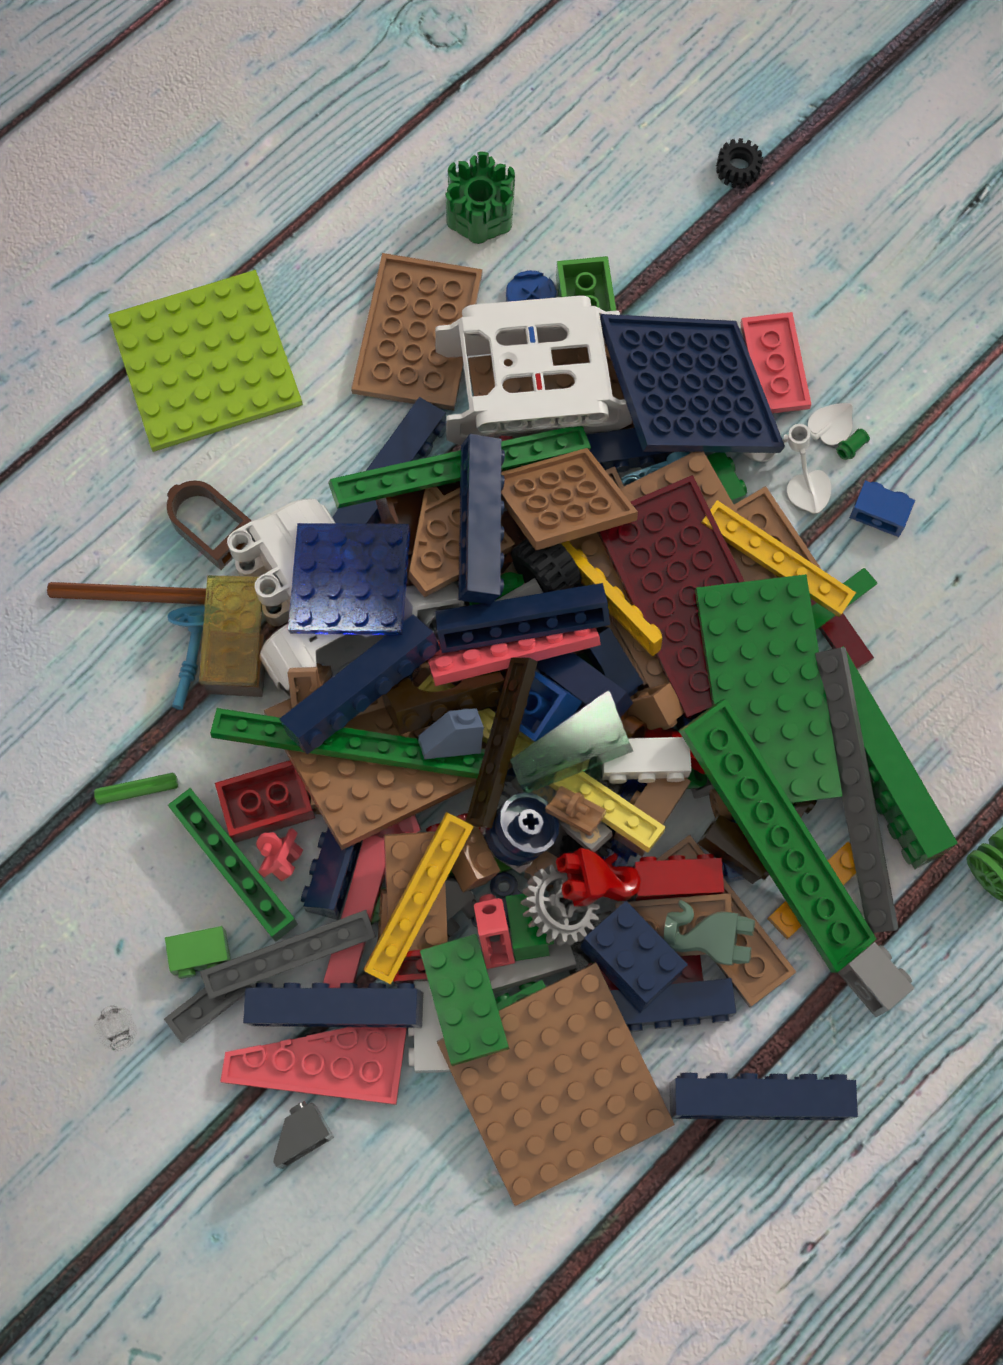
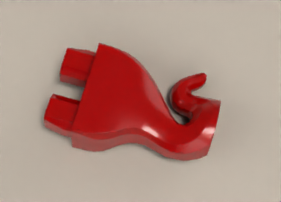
[556,848,641,906]

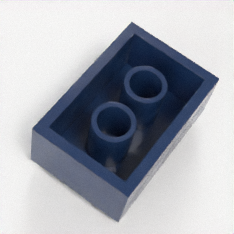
[580,901,688,1012]

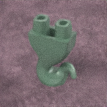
[664,900,755,966]

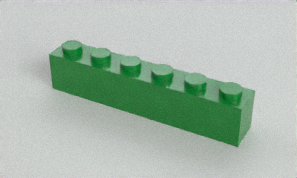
[168,788,298,942]

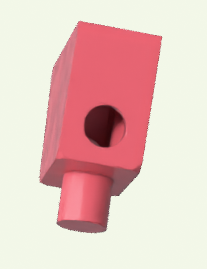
[474,894,515,969]

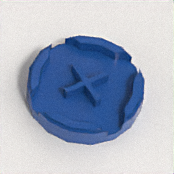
[506,270,556,302]

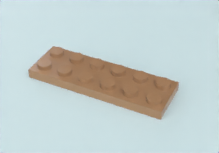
[657,835,796,1008]

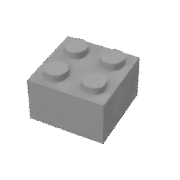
[838,942,915,1017]

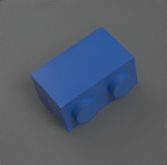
[849,480,915,537]

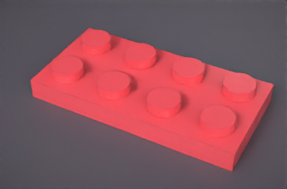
[740,312,811,414]

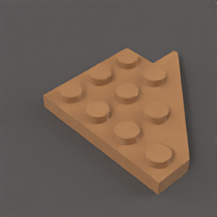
[408,487,515,598]

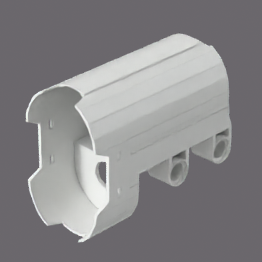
[227,499,397,699]

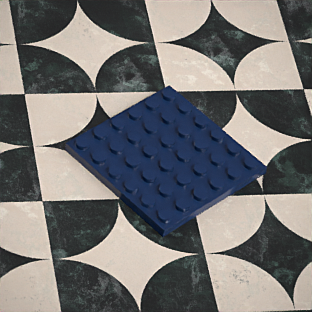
[600,314,785,453]

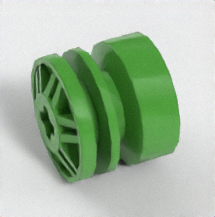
[966,827,1003,902]

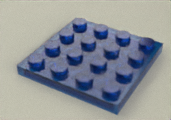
[288,523,410,635]

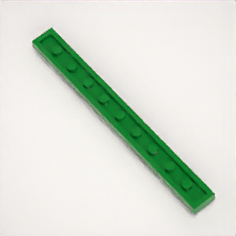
[328,426,591,509]
[210,708,485,779]

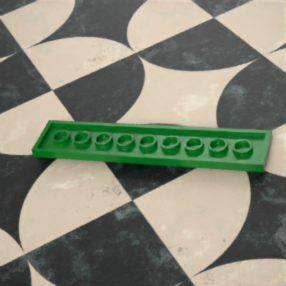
[679,699,877,973]

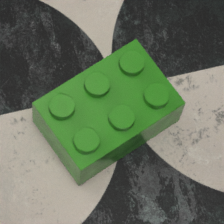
[556,256,616,312]

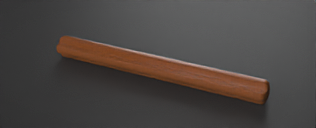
[47,582,209,604]

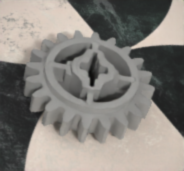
[521,865,600,946]

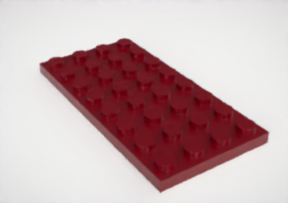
[597,475,745,719]

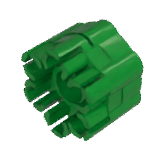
[445,151,515,244]

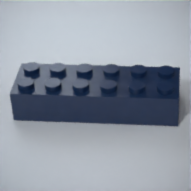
[669,1073,858,1121]

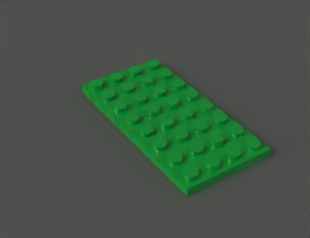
[695,574,842,812]

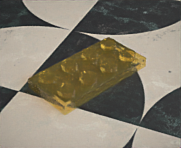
[199,575,263,686]

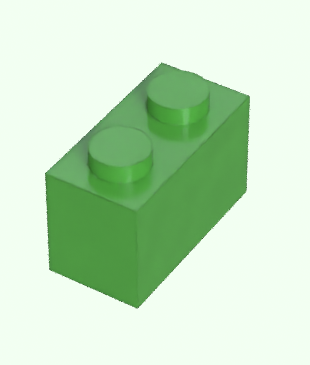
[164,926,231,979]

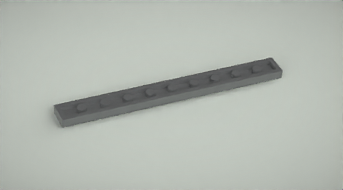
[815,647,898,933]

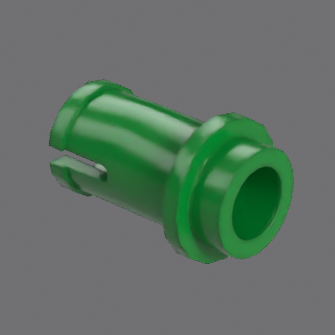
[836,428,870,460]

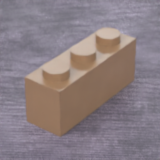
[614,778,691,857]

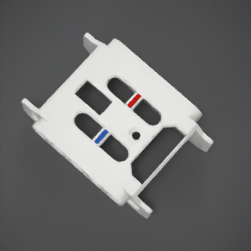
[435,296,632,445]

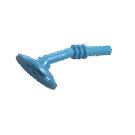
[167,606,223,710]

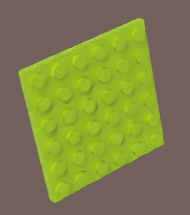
[108,270,303,452]

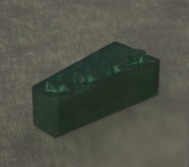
[510,690,633,793]

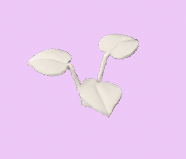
[743,403,853,514]

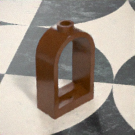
[167,480,252,570]

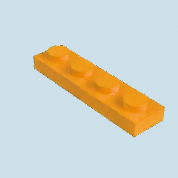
[767,842,856,939]

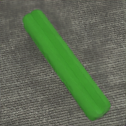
[94,772,178,805]

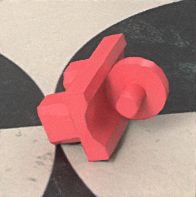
[256,828,303,881]

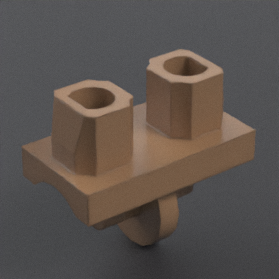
[545,786,606,836]

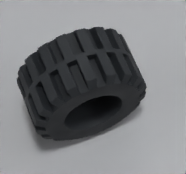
[511,538,581,593]

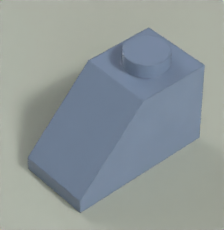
[418,709,484,759]

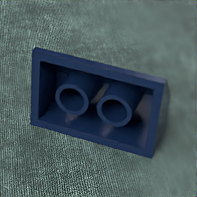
[301,827,363,920]

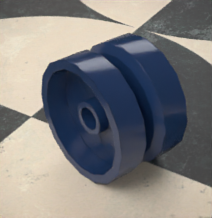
[485,792,559,866]

